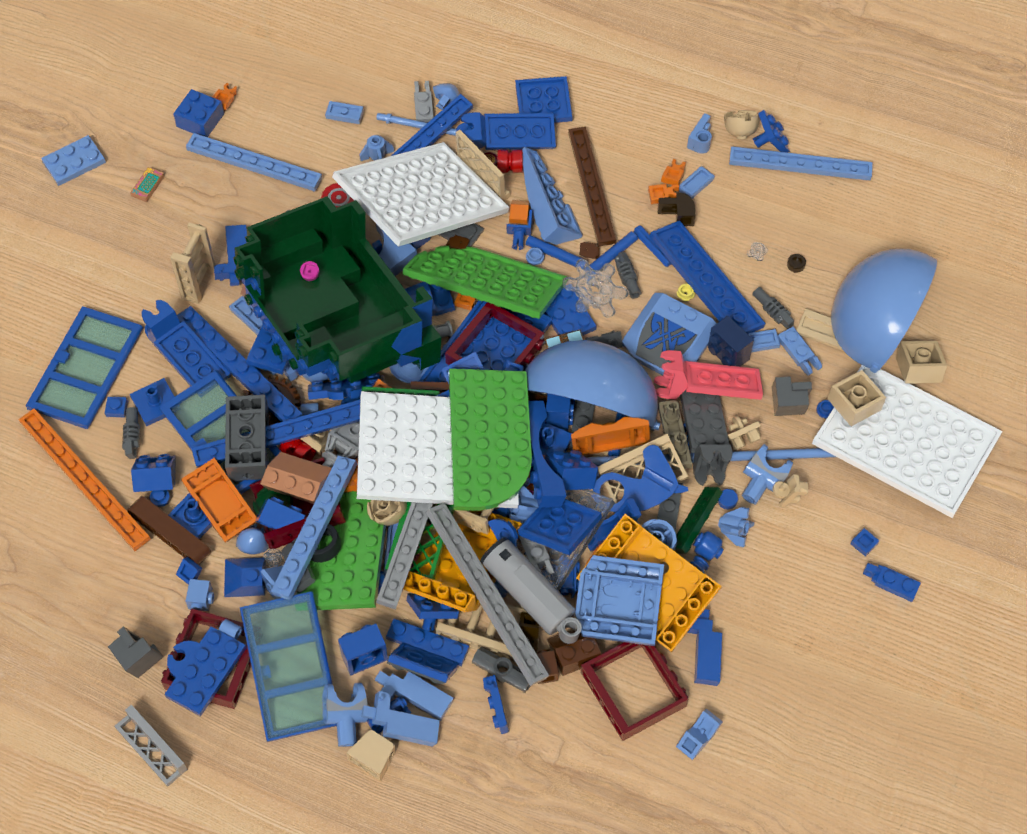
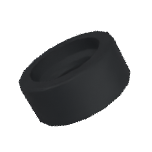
[311,524,341,563]

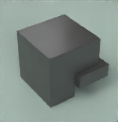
[772,377,812,416]
[108,626,164,678]

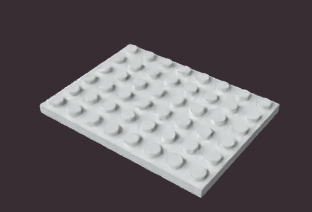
[332,142,510,247]
[812,365,1002,518]
[356,391,519,509]

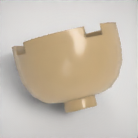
[724,110,760,140]
[367,500,407,526]

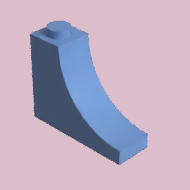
[376,224,417,276]

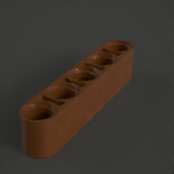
[127,496,211,565]

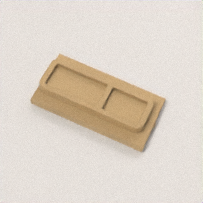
[796,309,843,351]

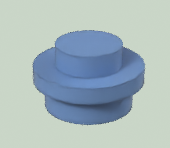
[526,248,544,265]

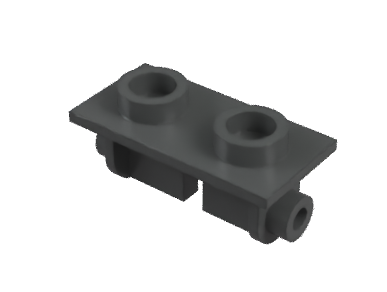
[585,330,623,348]

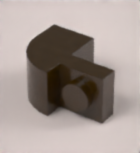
[657,192,696,226]
[519,612,540,653]

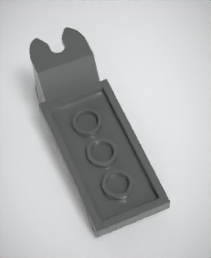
[680,390,732,486]

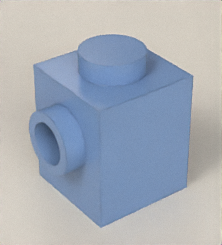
[185,579,214,611]

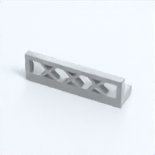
[114,705,187,787]

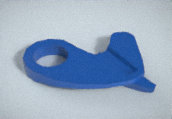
[592,445,688,512]

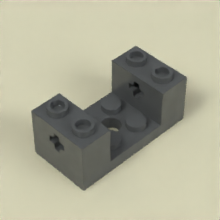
[225,395,269,481]

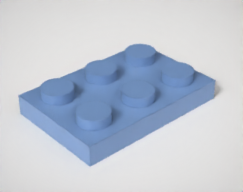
[41,135,106,186]

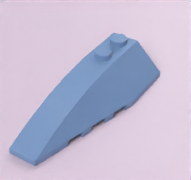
[522,147,582,245]

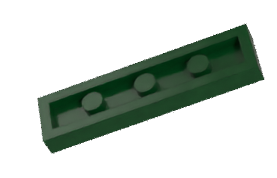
[674,487,723,554]

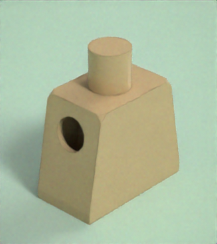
[347,730,396,781]

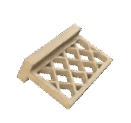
[456,129,510,201]
[598,434,689,504]

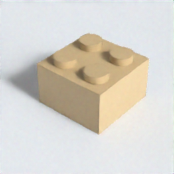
[896,341,947,384]
[828,370,886,426]

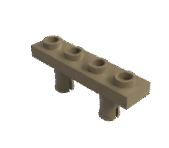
[658,400,692,470]

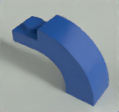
[584,498,642,552]

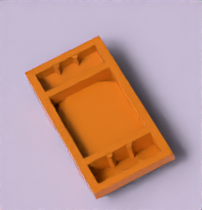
[571,417,650,456]
[181,458,257,543]

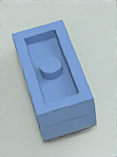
[687,113,712,154]

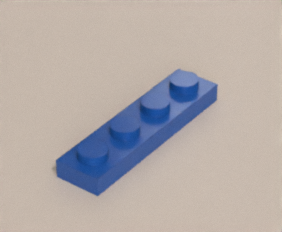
[386,619,469,667]

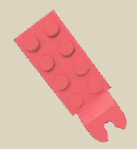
[654,350,763,400]

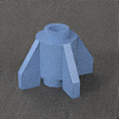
[359,135,394,161]
[509,486,538,523]
[718,507,754,547]

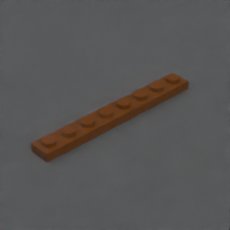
[568,126,616,247]

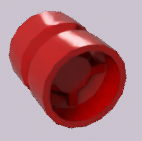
[497,150,522,173]
[279,439,316,461]

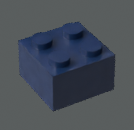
[708,316,754,367]

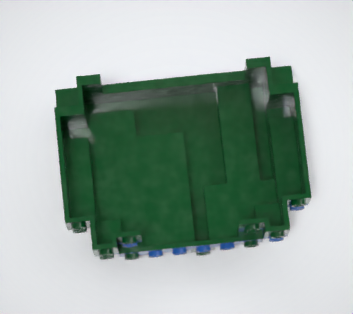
[233,196,442,383]

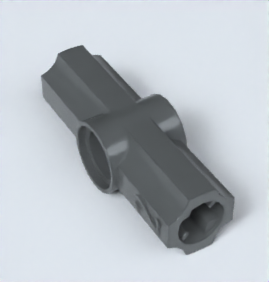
[472,647,530,693]

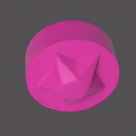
[300,261,320,281]

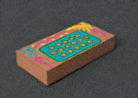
[130,167,164,202]

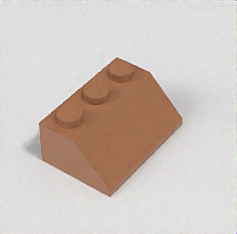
[260,452,332,504]

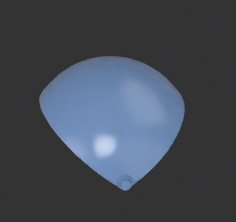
[831,249,937,373]
[525,340,660,431]

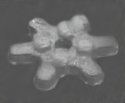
[562,259,629,318]

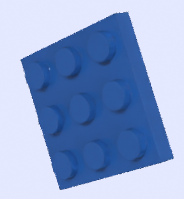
[515,76,572,123]
[518,499,602,556]

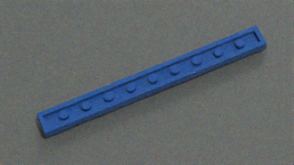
[177,306,303,422]
[191,400,360,468]

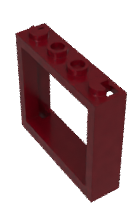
[445,302,545,371]
[161,609,263,710]
[580,642,689,741]

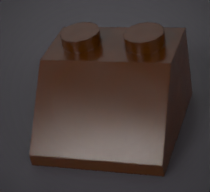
[547,629,601,676]

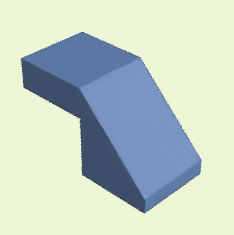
[676,709,723,760]

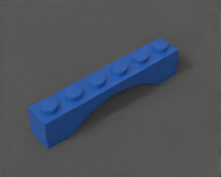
[528,401,567,508]

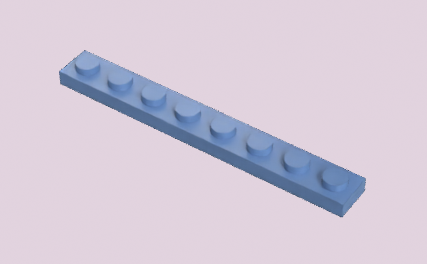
[186,133,322,192]
[729,146,873,181]
[271,456,357,600]

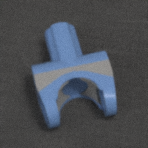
[742,444,793,505]
[322,683,368,747]

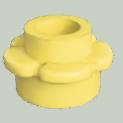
[677,284,695,301]

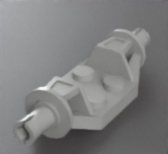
[322,422,359,468]

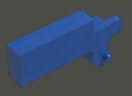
[214,225,247,286]
[687,609,722,686]

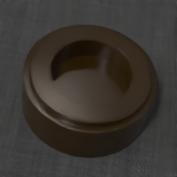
[787,254,806,273]

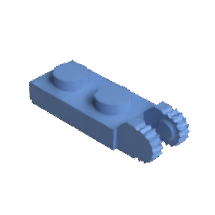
[777,327,822,376]

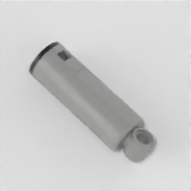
[480,537,582,644]

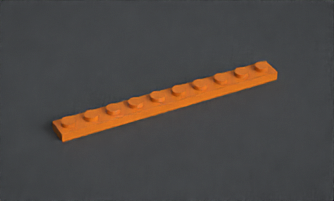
[18,409,151,552]

